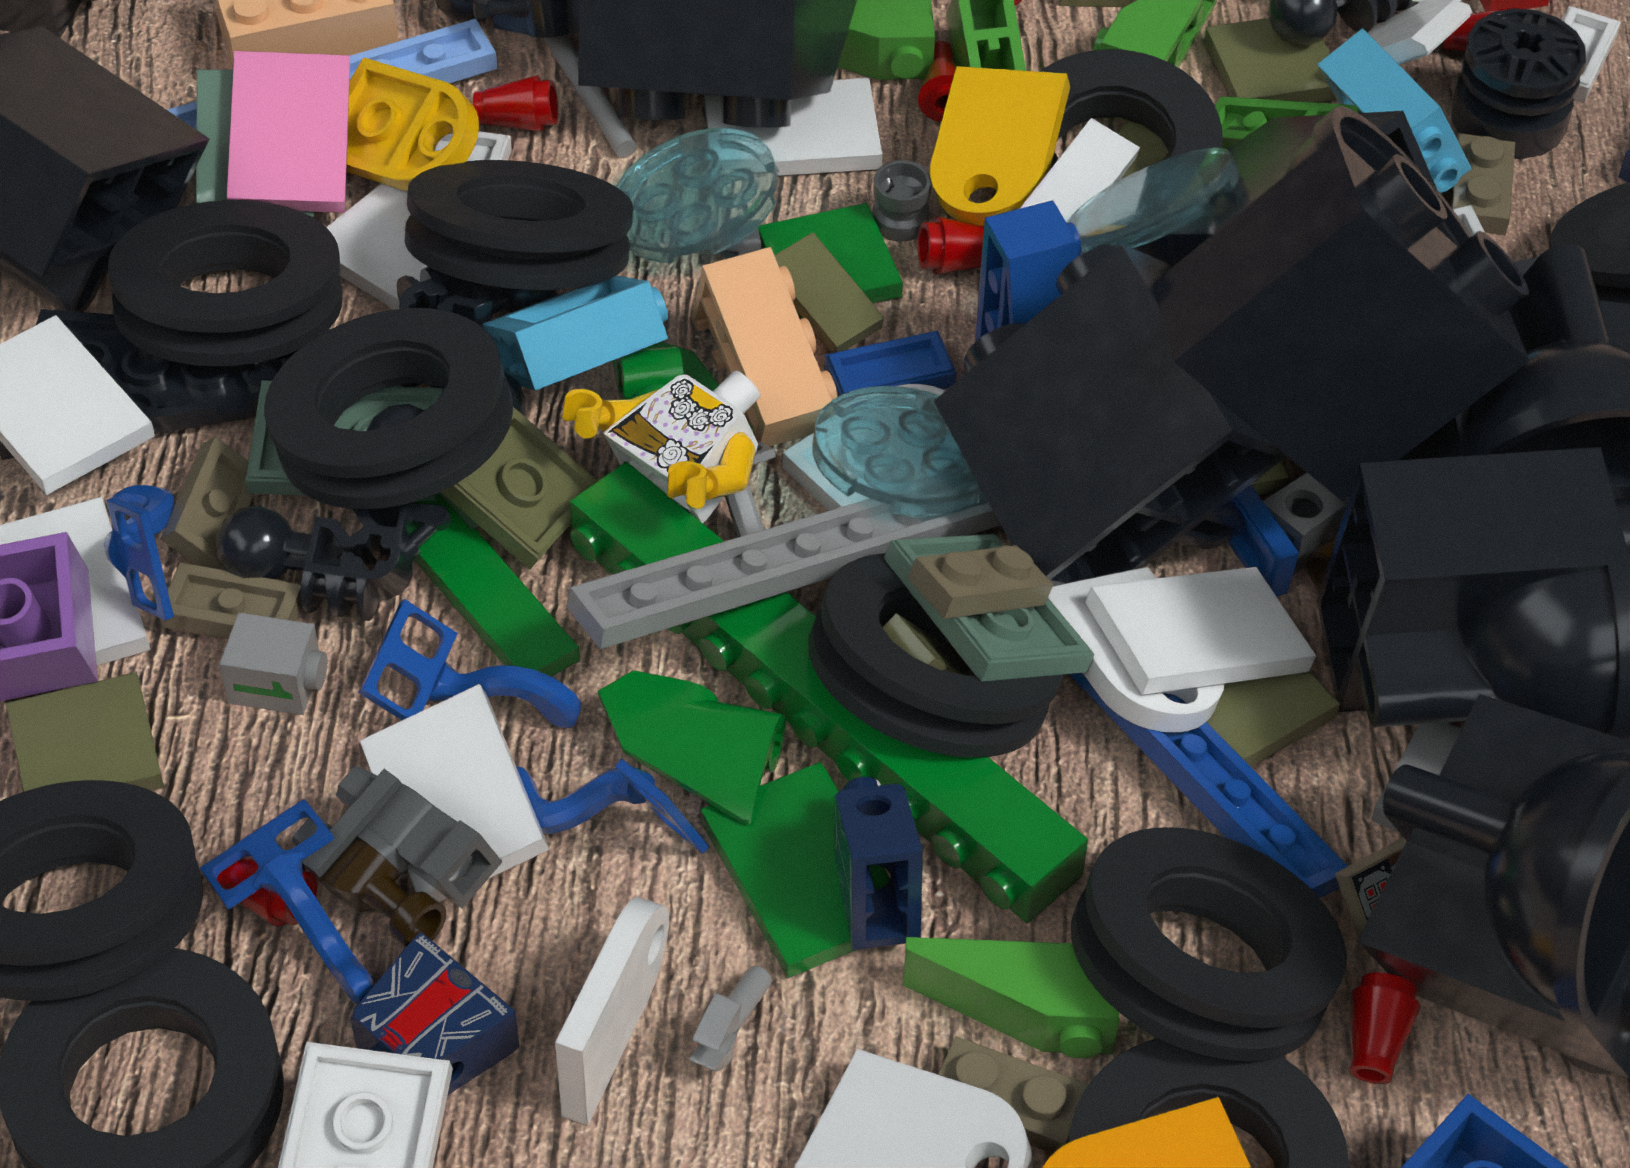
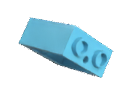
[1317,28,1472,193]
[482,275,668,391]

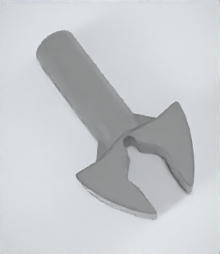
[689,966,771,1071]

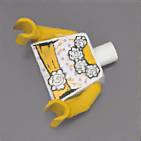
[562,370,761,523]

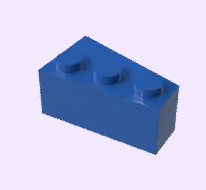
[975,200,1082,342]

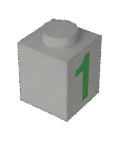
[219,612,328,715]

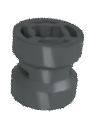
[872,160,931,242]

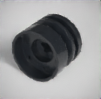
[1451,8,1586,159]

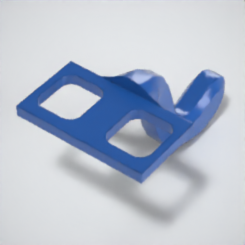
[104,485,176,620]
[358,599,582,729]
[516,759,709,854]
[200,799,375,1005]

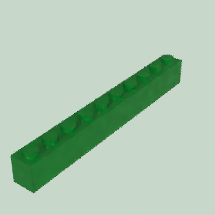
[570,461,1088,924]

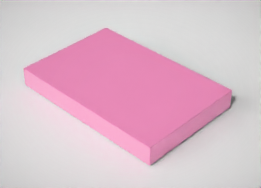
[227,51,350,213]

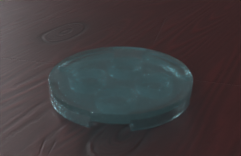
[616,128,779,263]
[1067,147,1240,254]
[812,386,983,517]

